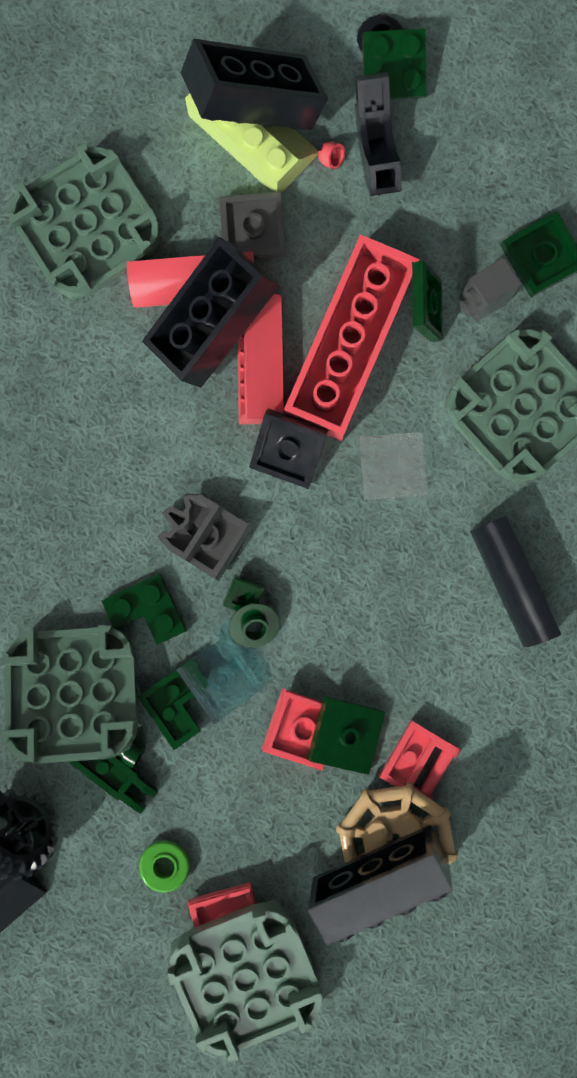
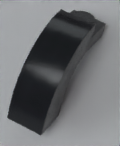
[355,72,402,196]

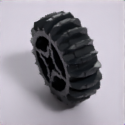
[0,788,59,881]

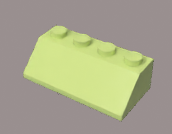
[185,93,318,193]

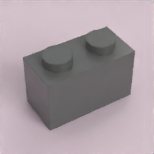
[460,257,521,323]

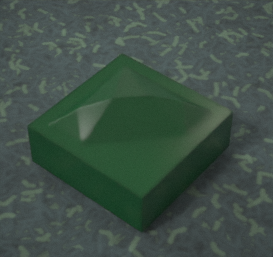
[223,574,265,611]

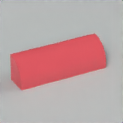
[127,251,254,308]
[238,294,284,424]

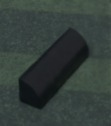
[470,516,561,647]

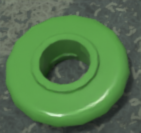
[139,840,190,893]

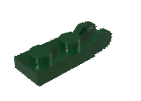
[69,756,158,814]

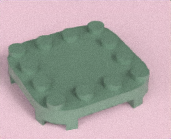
[7,143,161,299]
[445,329,577,484]
[1,625,138,764]
[168,900,323,1062]

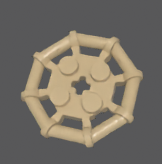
[336,782,458,865]

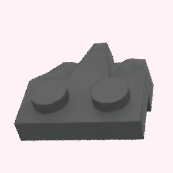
[157,494,252,581]

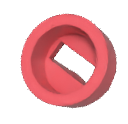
[318,141,345,169]

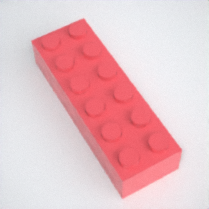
[284,234,420,441]

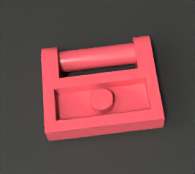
[378,720,461,800]

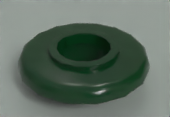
[229,603,279,648]

